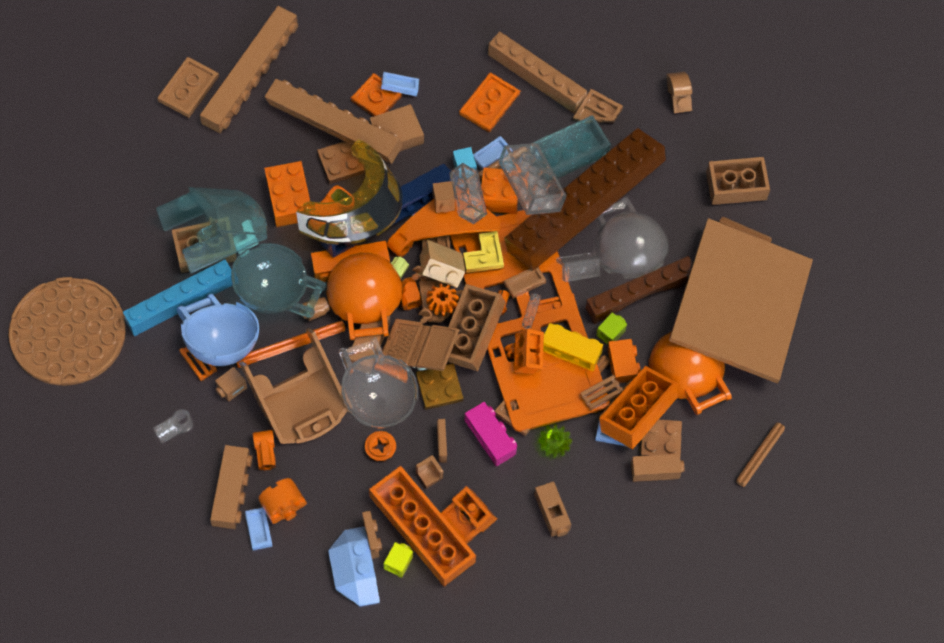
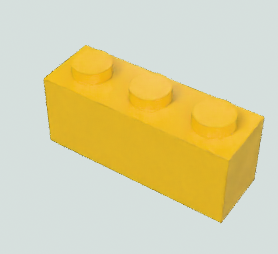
[543,323,603,371]

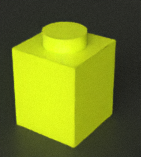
[384,543,413,578]

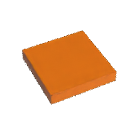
[351,73,402,117]

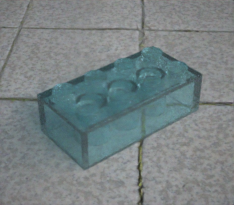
[527,115,611,185]

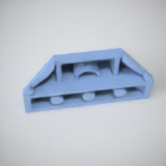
[328,526,380,607]

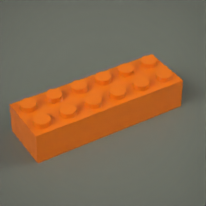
[369,466,476,587]

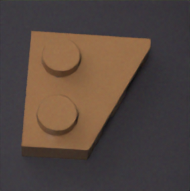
[573,89,623,123]

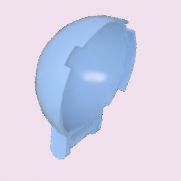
[177,294,259,366]

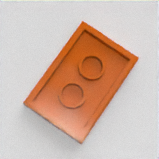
[459,72,520,133]

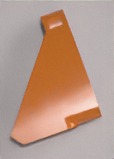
[387,187,501,257]

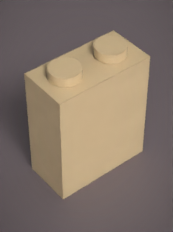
[420,240,465,288]

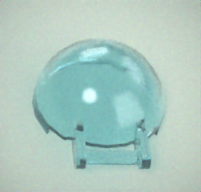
[231,243,326,318]

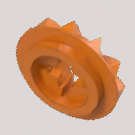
[365,431,396,462]

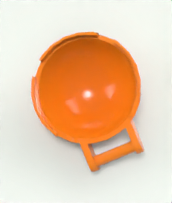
[326,252,402,340]
[648,331,732,415]

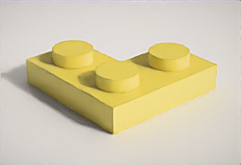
[463,231,504,273]

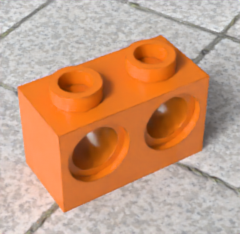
[514,329,544,375]

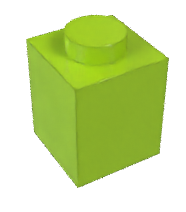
[596,312,627,345]

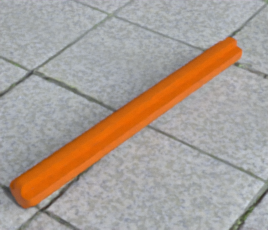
[236,321,345,368]

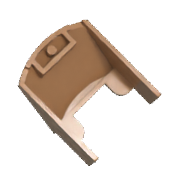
[239,328,351,444]

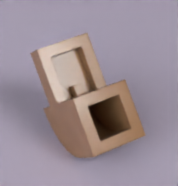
[666,72,692,113]

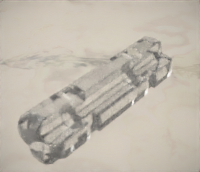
[522,293,541,329]

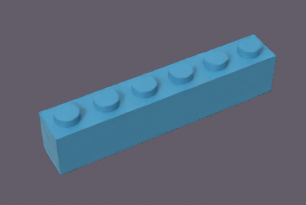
[123,259,236,336]

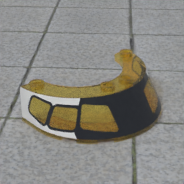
[296,139,403,244]

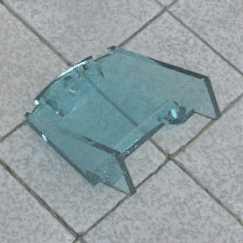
[156,187,268,273]

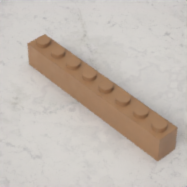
[200,6,298,134]
[265,79,403,164]

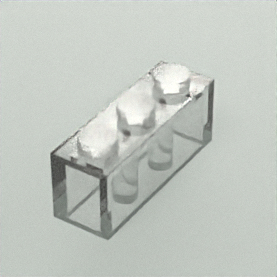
[449,163,487,224]

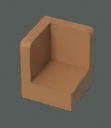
[416,455,443,489]

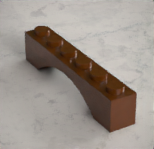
[585,256,693,324]

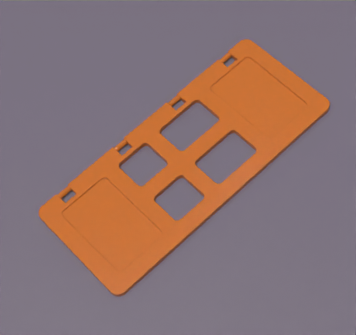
[450,207,610,432]

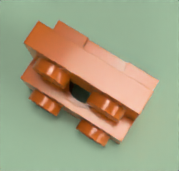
[441,486,497,544]

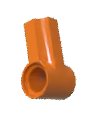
[253,430,276,471]

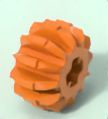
[426,283,459,317]

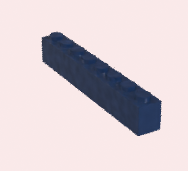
[319,163,457,258]

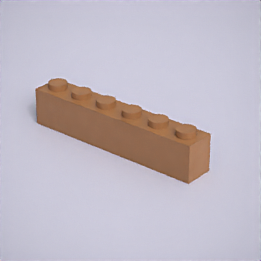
[488,32,587,114]

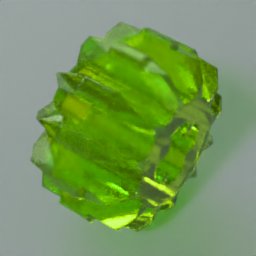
[538,424,572,458]

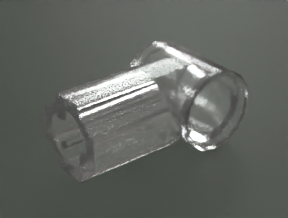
[153,409,193,444]

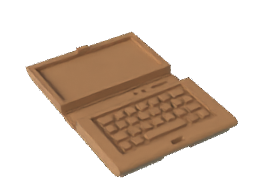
[380,319,460,371]

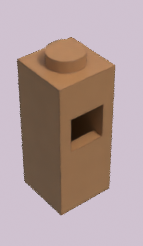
[631,454,684,482]
[534,481,571,537]

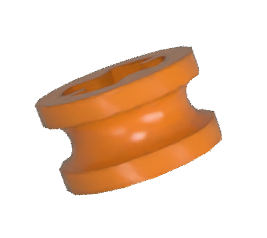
[505,343,515,359]

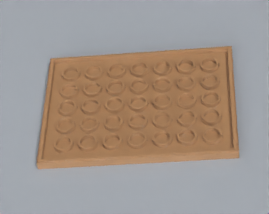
[669,218,813,384]

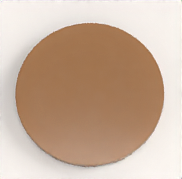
[9,277,126,386]

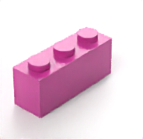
[464,402,517,467]

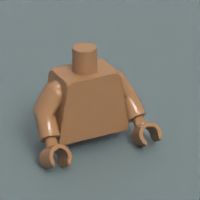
[412,266,463,324]

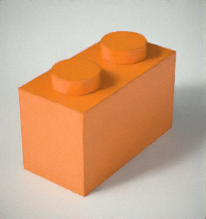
[607,339,641,384]

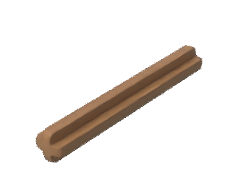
[736,422,785,487]

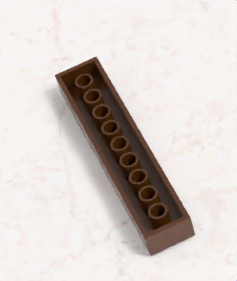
[504,128,666,271]

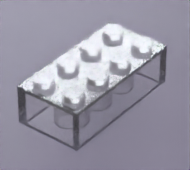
[498,143,567,215]

